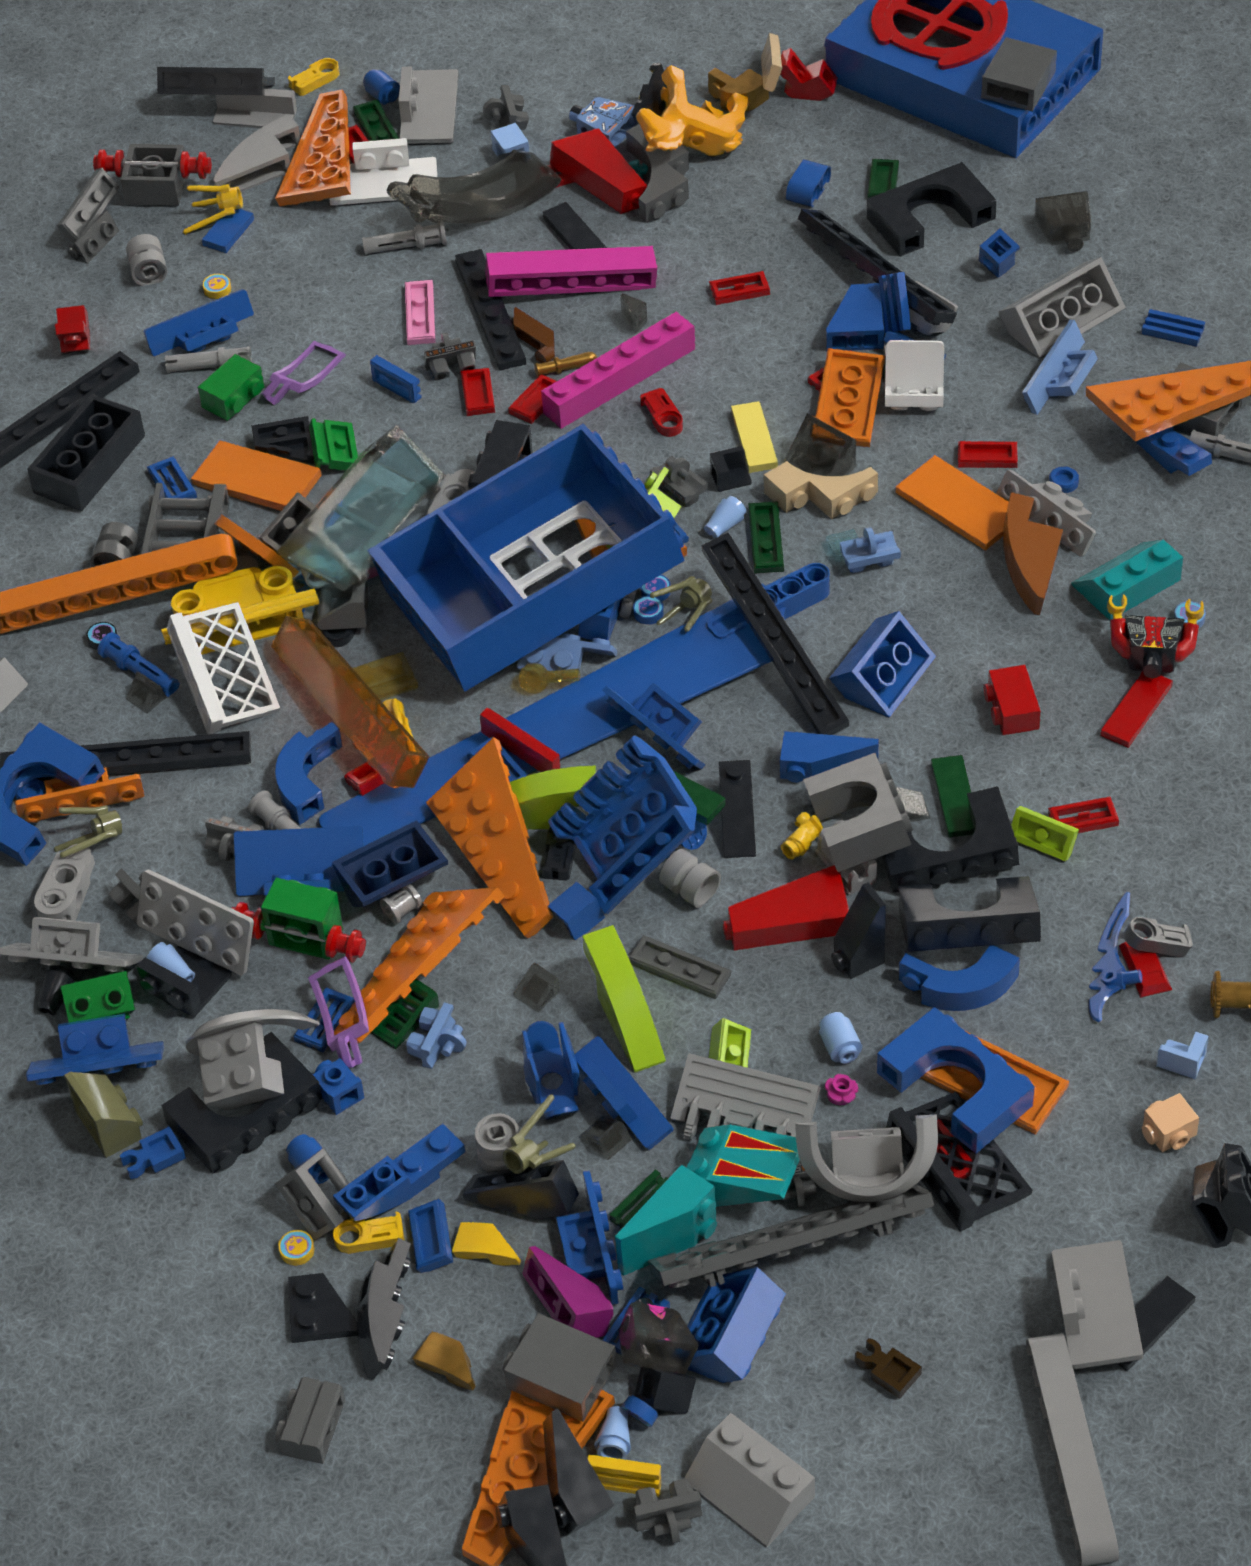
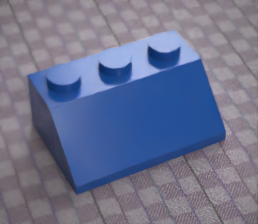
[829,611,936,718]
[669,1267,786,1383]

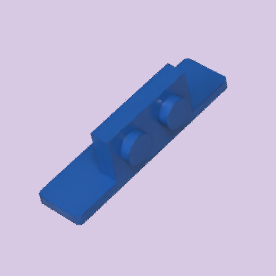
[143,289,254,356]
[602,682,705,769]
[574,1036,674,1150]
[556,1170,623,1305]

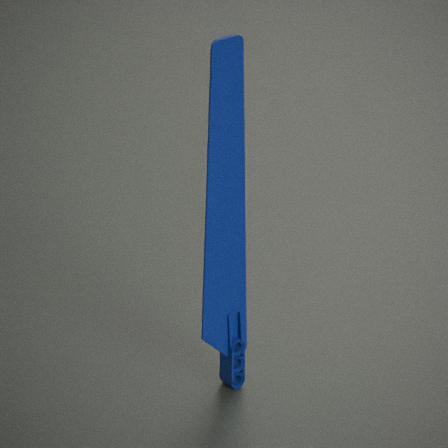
[319,563,830,846]

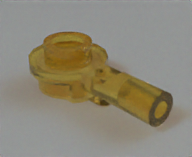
[519,663,580,694]

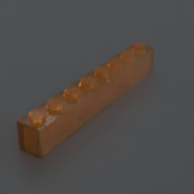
[271,616,429,788]

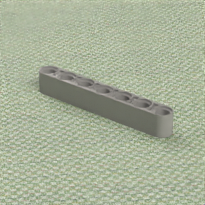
[1026,1333,1119,1566]

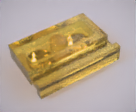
[345,652,418,707]

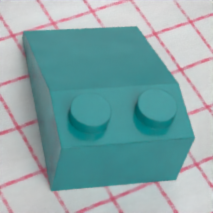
[615,1164,717,1276]

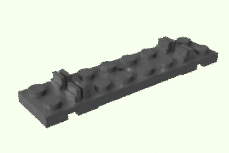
[648,1184,934,1288]

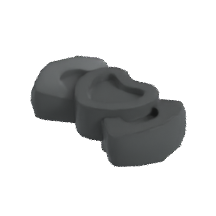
[620,589,638,619]

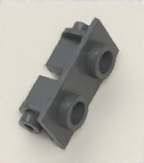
[68,210,119,264]

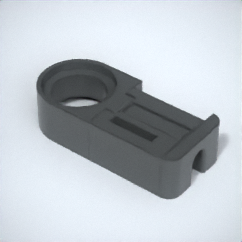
[1124,917,1193,957]

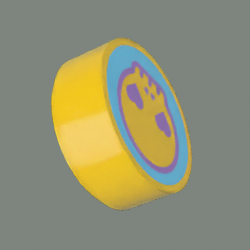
[203,274,231,299]
[279,1230,315,1266]

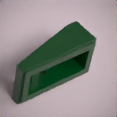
[371,979,439,1049]

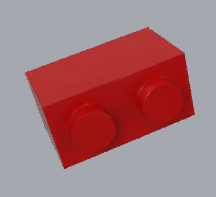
[983,665,1041,735]

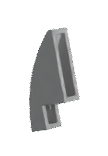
[213,114,300,194]

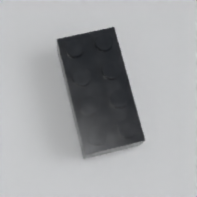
[27,394,145,511]

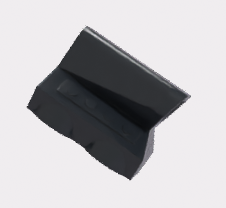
[1190,1143,1251,1248]

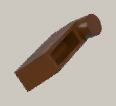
[514,307,555,363]

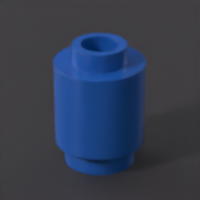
[363,70,400,105]
[286,1134,329,1184]

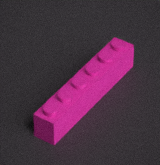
[485,246,657,297]
[541,311,695,429]

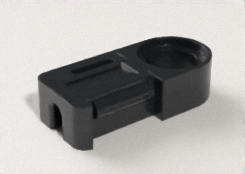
[541,827,576,881]

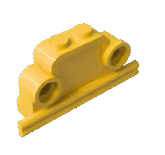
[161,566,319,655]

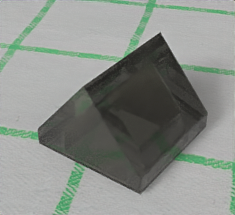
[126,672,167,714]

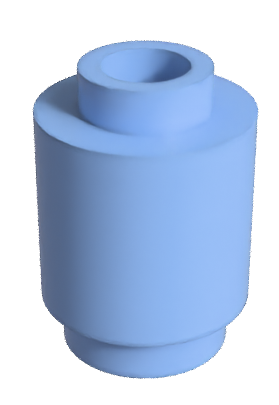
[819,1012,862,1064]

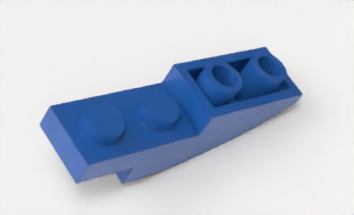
[1135,427,1212,476]
[333,1124,466,1221]

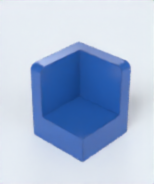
[549,882,605,940]

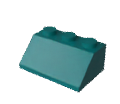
[1071,539,1183,620]

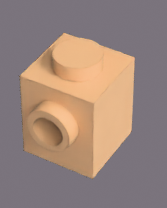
[1142,1093,1199,1152]

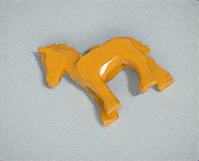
[636,65,749,156]

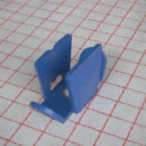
[522,1021,580,1119]

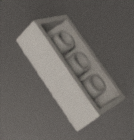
[998,257,1126,358]

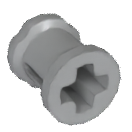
[380,884,423,925]

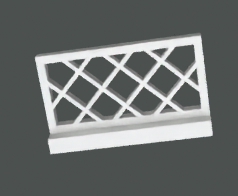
[167,602,280,734]

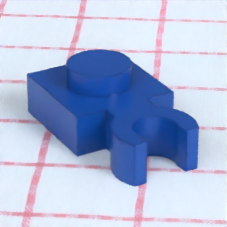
[120,1126,186,1179]

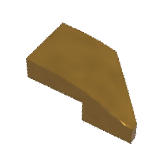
[413,1331,476,1391]

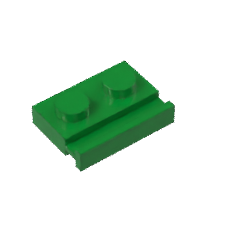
[309,418,359,472]

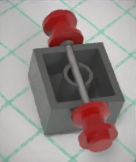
[93,144,212,206]

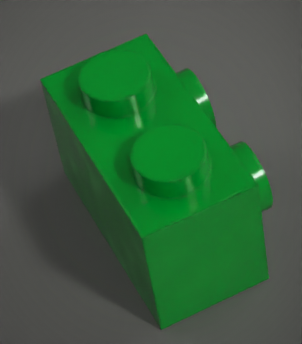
[198,354,265,421]
[61,971,136,1022]

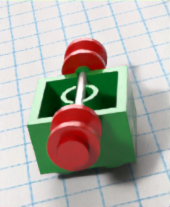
[232,877,366,963]

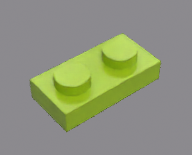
[1011,806,1079,862]

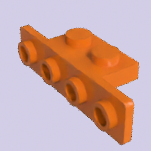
[15,767,145,823]

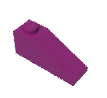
[522,1246,614,1338]

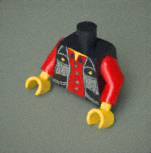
[1107,595,1204,678]

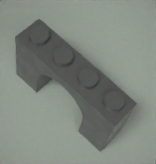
[803,753,913,872]

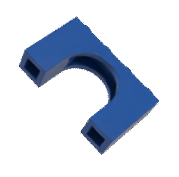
[0,722,105,866]
[877,1007,1035,1154]

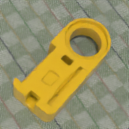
[288,58,339,96]
[333,1212,405,1254]

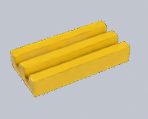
[588,1455,661,1497]

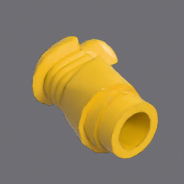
[781,812,823,860]

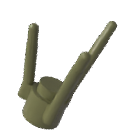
[650,576,712,632]
[54,805,122,858]
[503,1095,576,1174]

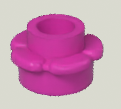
[825,1074,858,1105]

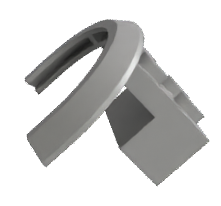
[186,1009,319,1110]
[795,1114,938,1202]

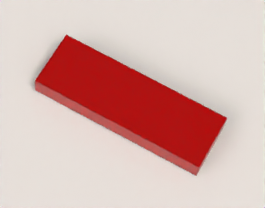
[1100,672,1173,748]
[480,708,560,772]

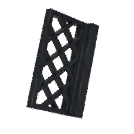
[157,67,275,95]
[886,1092,1033,1232]

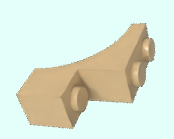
[764,461,878,519]

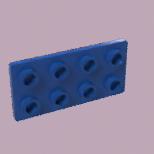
[234,826,364,896]
[26,1014,164,1085]

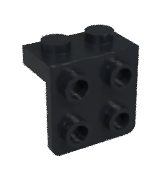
[137,946,232,1018]

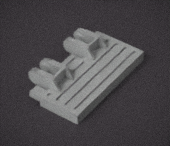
[670,1053,821,1141]

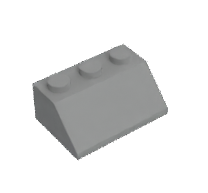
[684,1413,815,1548]

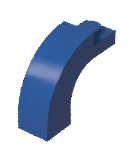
[275,722,343,825]
[899,945,1020,1011]

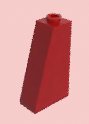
[550,128,647,214]
[723,865,849,951]

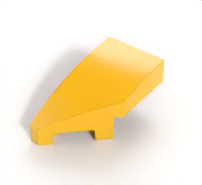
[452,1222,521,1266]

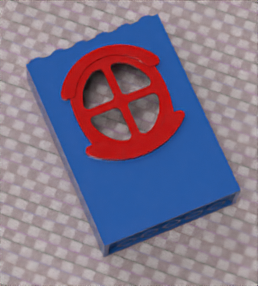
[824,0,1103,158]

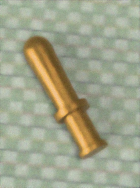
[534,352,597,377]

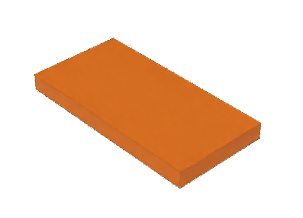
[812,348,885,447]
[191,440,322,511]
[896,455,1009,551]
[920,1030,1069,1135]

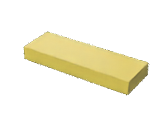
[731,401,778,473]

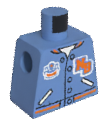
[569,97,636,148]

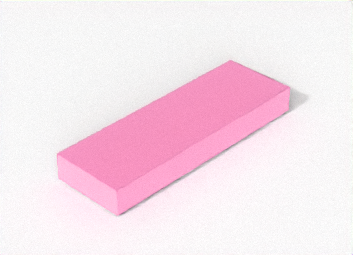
[405,280,436,345]

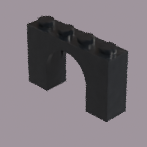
[867,162,997,257]
[882,786,1020,893]
[898,876,1041,952]
[161,1032,322,1174]

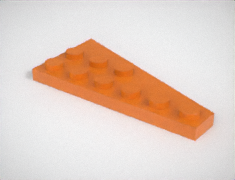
[275,90,351,206]
[1086,361,1251,441]
[426,737,554,938]
[334,887,505,1043]
[462,1390,615,1566]

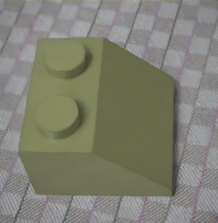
[64,1072,143,1158]

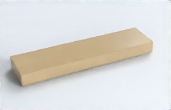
[761,33,782,92]

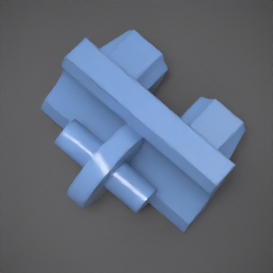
[840,527,901,573]
[406,1002,467,1069]

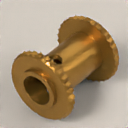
[1210,971,1251,1018]

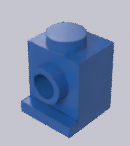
[979,228,1020,278]
[312,1058,365,1115]

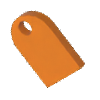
[215,514,299,578]

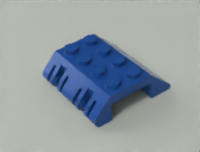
[548,736,697,914]

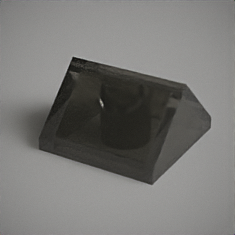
[783,413,856,476]

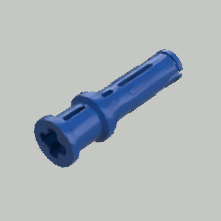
[97,632,180,697]

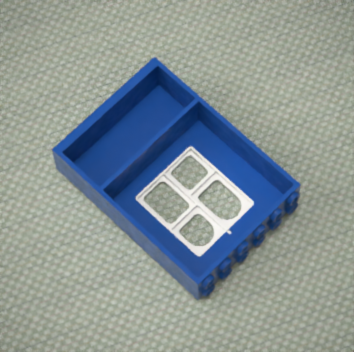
[367,423,685,692]

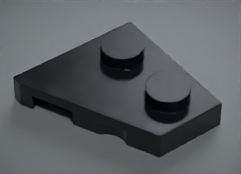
[632,63,667,125]
[251,416,315,464]
[288,1273,357,1343]

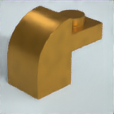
[708,68,769,112]

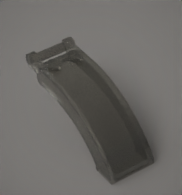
[386,149,562,224]

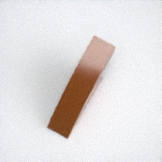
[1003,492,1063,615]

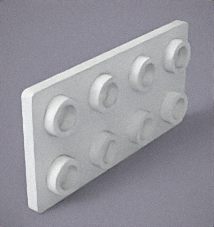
[330,138,439,205]

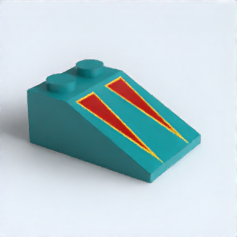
[687,1124,800,1207]

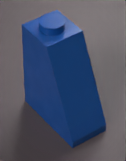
[826,283,884,351]

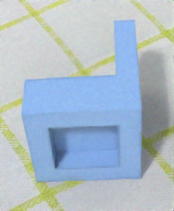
[491,123,530,162]
[1156,1032,1209,1079]

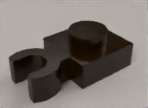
[855,1338,922,1399]

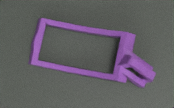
[262,341,346,405]
[308,956,369,1068]

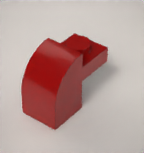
[780,48,838,101]
[55,305,90,353]

